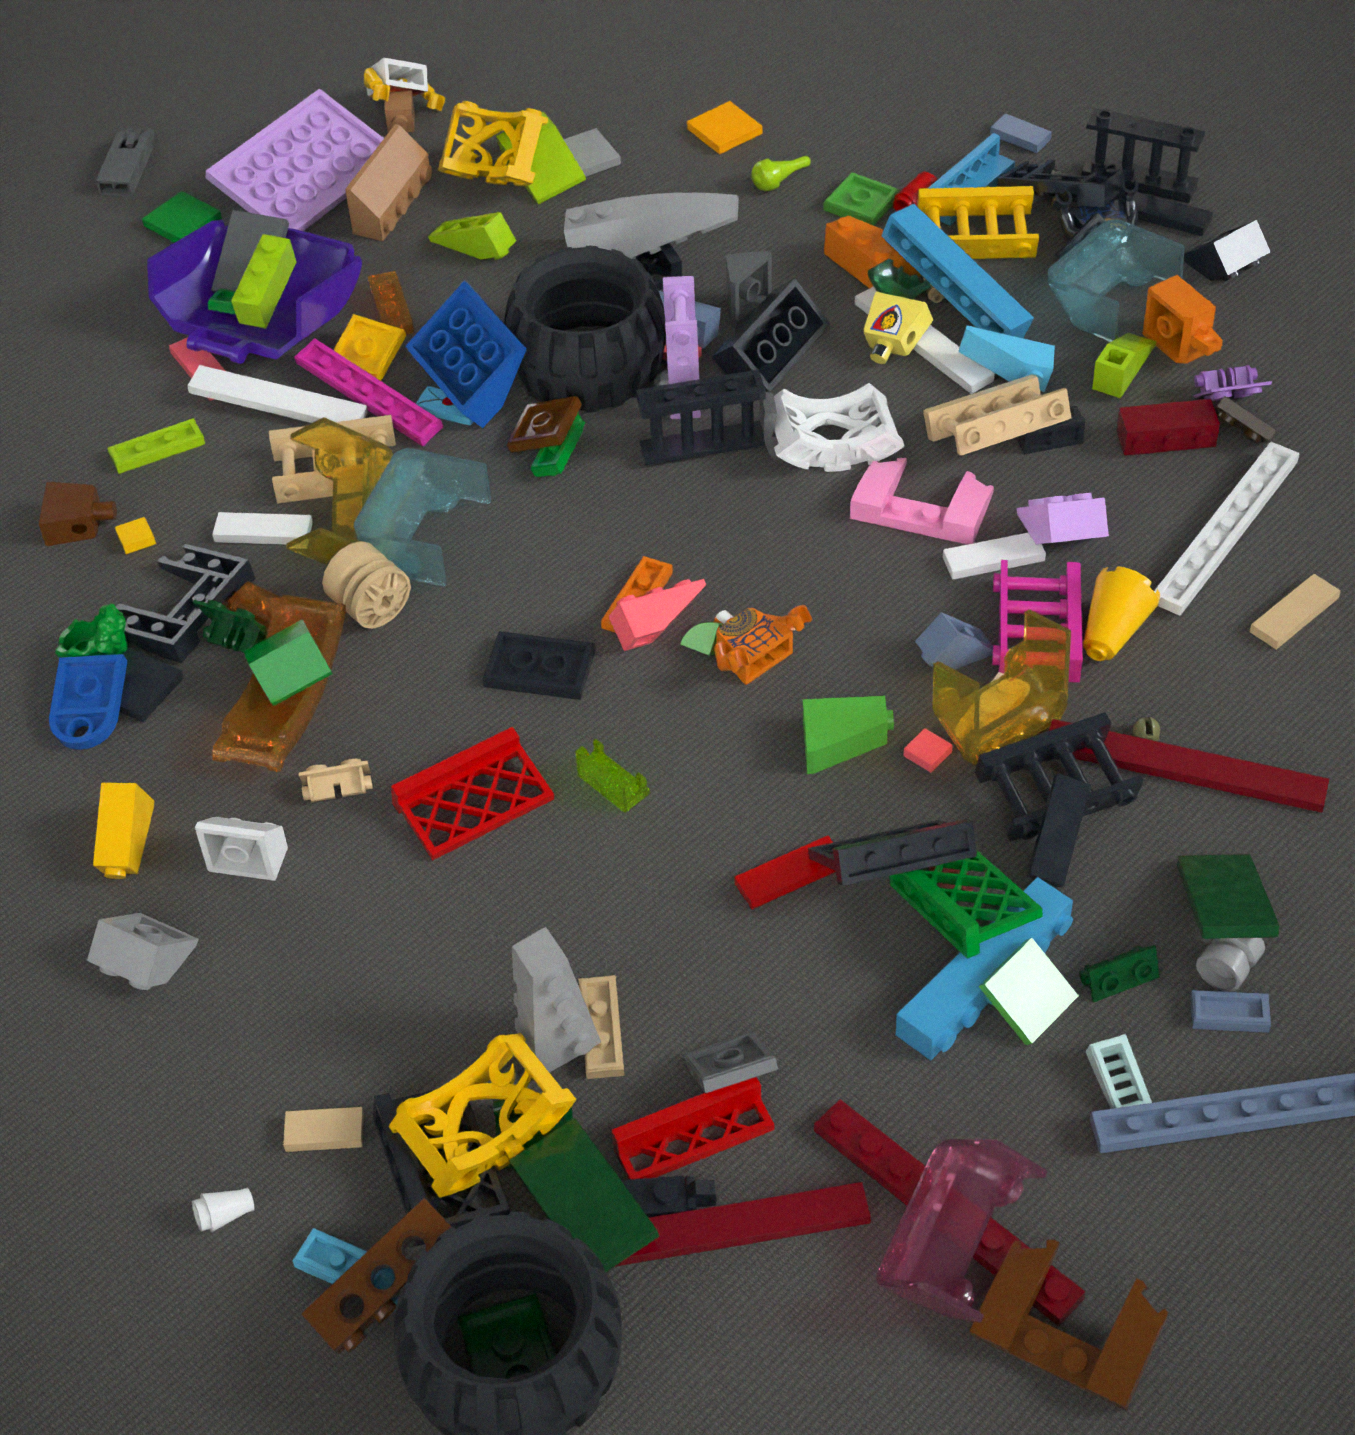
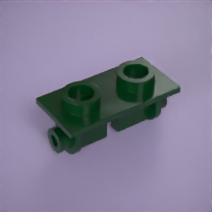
[1079,945,1160,1002]

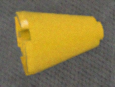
[1083,566,1160,661]

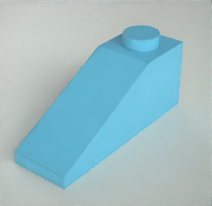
[959,326,1055,392]

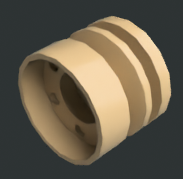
[322,541,411,629]

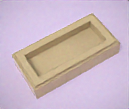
[283,1107,364,1152]

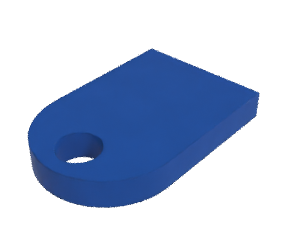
[49,654,127,750]

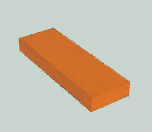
[601,556,673,633]

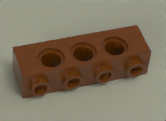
[301,1198,451,1354]

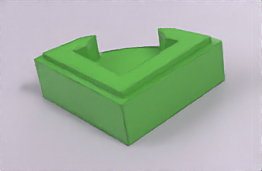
[680,622,723,656]

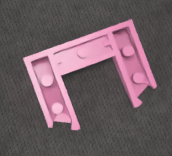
[850,458,994,545]

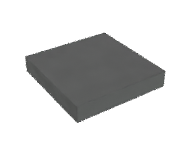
[683,1032,778,1093]

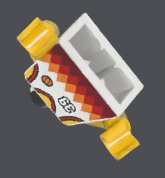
[363,58,445,111]

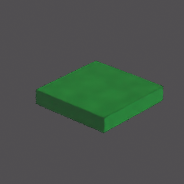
[142,191,222,243]

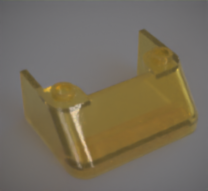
[286,417,395,564]
[933,609,1071,766]

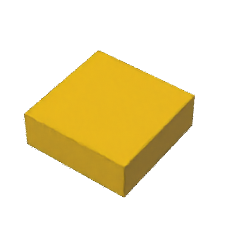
[115,517,156,554]

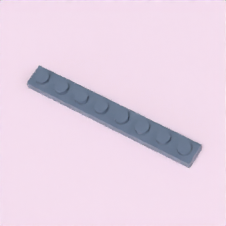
[1090,1073,1355,1153]

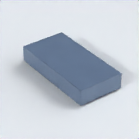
[990,114,1052,153]
[1190,990,1271,1033]

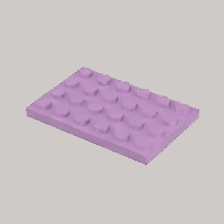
[205,89,384,231]

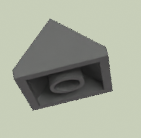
[726,251,772,329]

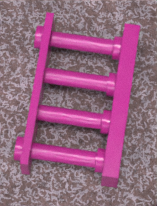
[992,560,1083,683]

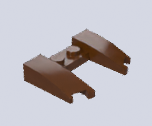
[969,1240,1169,1411]

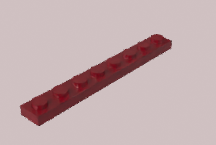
[814,1099,1086,1327]

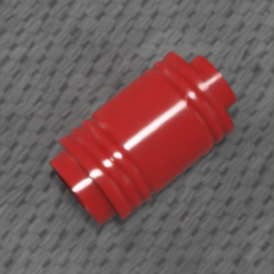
[893,171,938,212]

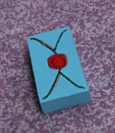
[416,386,473,426]

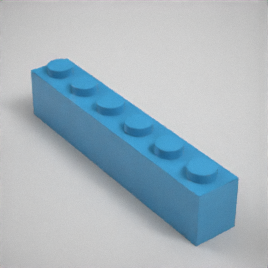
[881,204,1034,338]
[896,877,1073,1061]

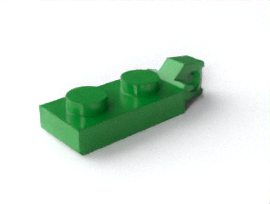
[531,411,585,477]

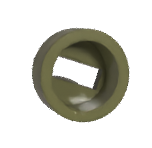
[1132,717,1160,742]

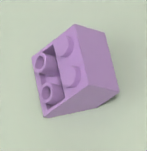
[1017,493,1109,544]

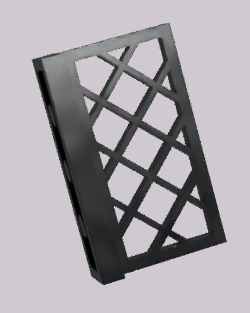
[808,819,977,886]
[373,1090,510,1246]

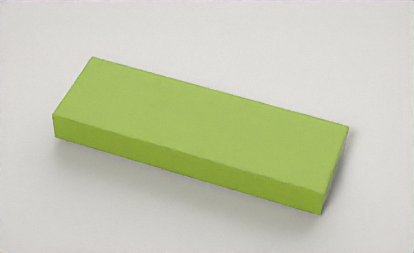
[107,418,205,474]

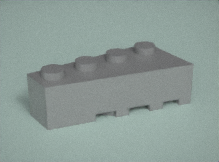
[512,927,601,1073]

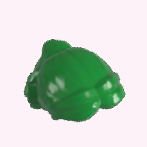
[55,604,127,658]

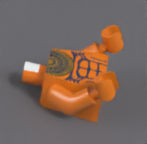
[713,605,813,685]

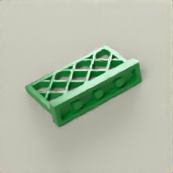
[889,850,1043,959]

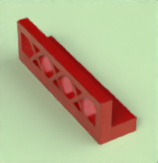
[612,1077,775,1180]

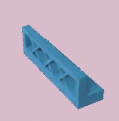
[929,133,1015,226]

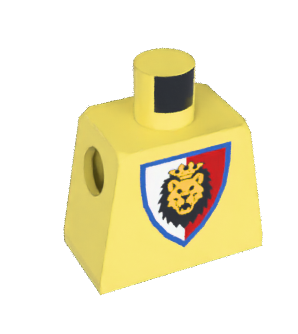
[864,292,933,364]

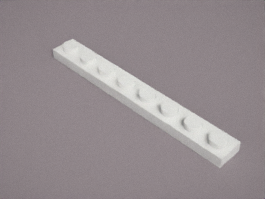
[1154,442,1299,616]

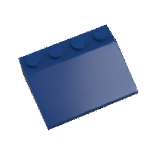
[405,280,527,428]

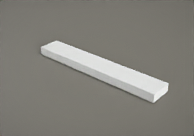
[855,287,995,394]
[188,365,368,424]

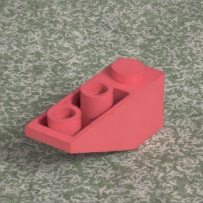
[609,579,706,651]

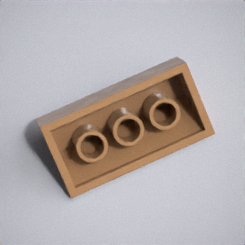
[345,124,432,241]

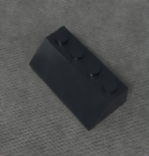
[712,278,830,392]

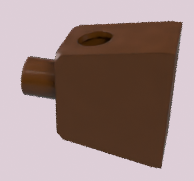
[39,482,117,546]

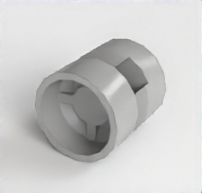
[1196,938,1265,992]

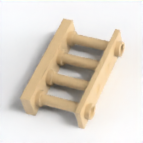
[923,374,1072,456]
[269,415,401,504]

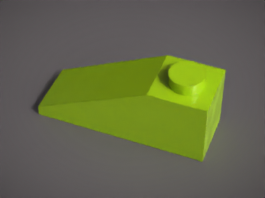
[428,212,516,260]

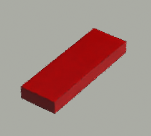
[734,835,836,909]

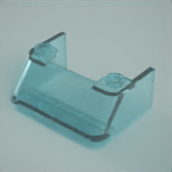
[1048,219,1185,342]
[354,448,491,587]

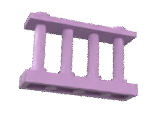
[663,276,701,419]

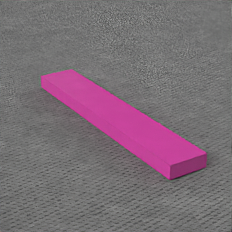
[294,338,443,447]

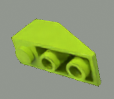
[1092,333,1156,398]

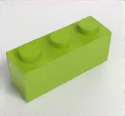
[231,234,296,328]

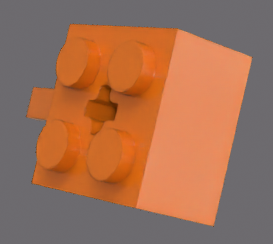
[1142,275,1223,364]

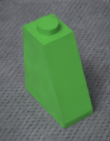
[803,696,894,774]

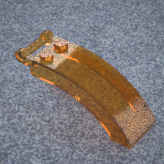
[212,595,346,772]

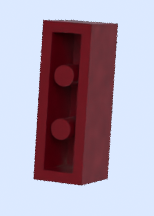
[1116,399,1220,456]

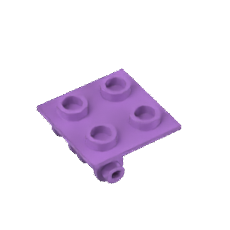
[1193,365,1272,401]

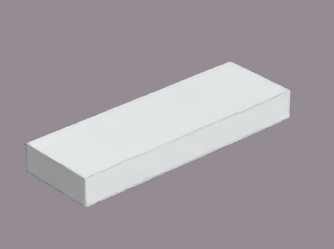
[212,512,313,545]
[943,533,1046,580]

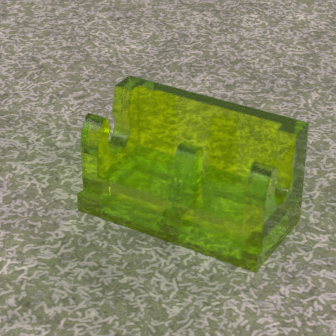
[575,739,650,813]

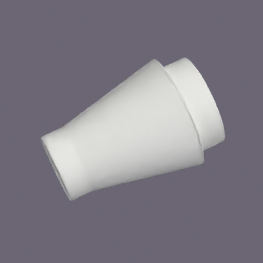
[192,1188,254,1232]

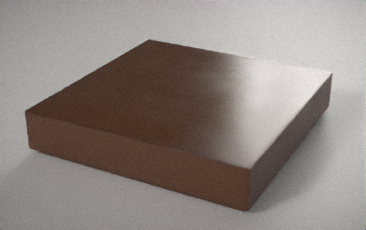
[506,396,582,453]

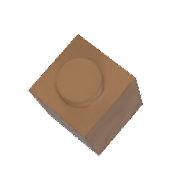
[385,90,415,133]

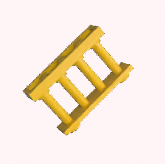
[917,186,1039,259]

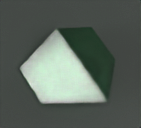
[868,258,930,299]

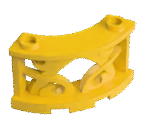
[437,101,548,186]
[389,1033,577,1198]

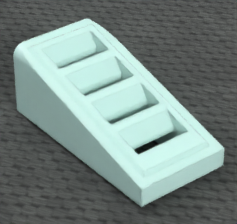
[1086,1034,1152,1109]

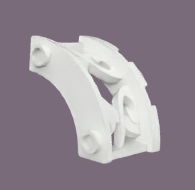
[774,383,905,472]

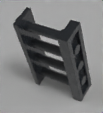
[1081,108,1205,203]
[636,369,766,465]
[974,712,1143,842]

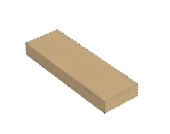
[1250,574,1341,649]
[579,975,624,1079]

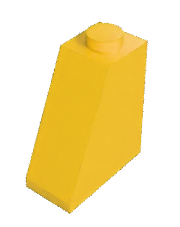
[93,783,154,879]

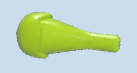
[751,156,811,192]

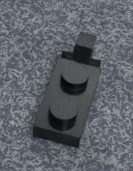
[621,1176,716,1218]

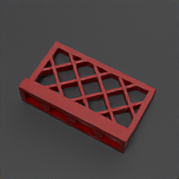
[391,727,554,861]

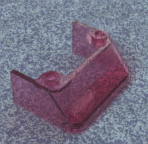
[876,1139,1048,1323]

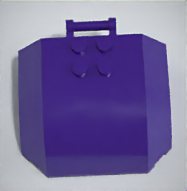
[147,220,362,364]

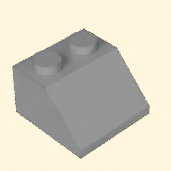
[87,913,198,990]

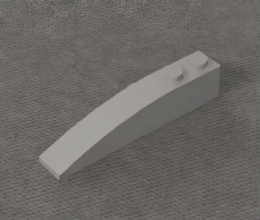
[564,193,739,259]

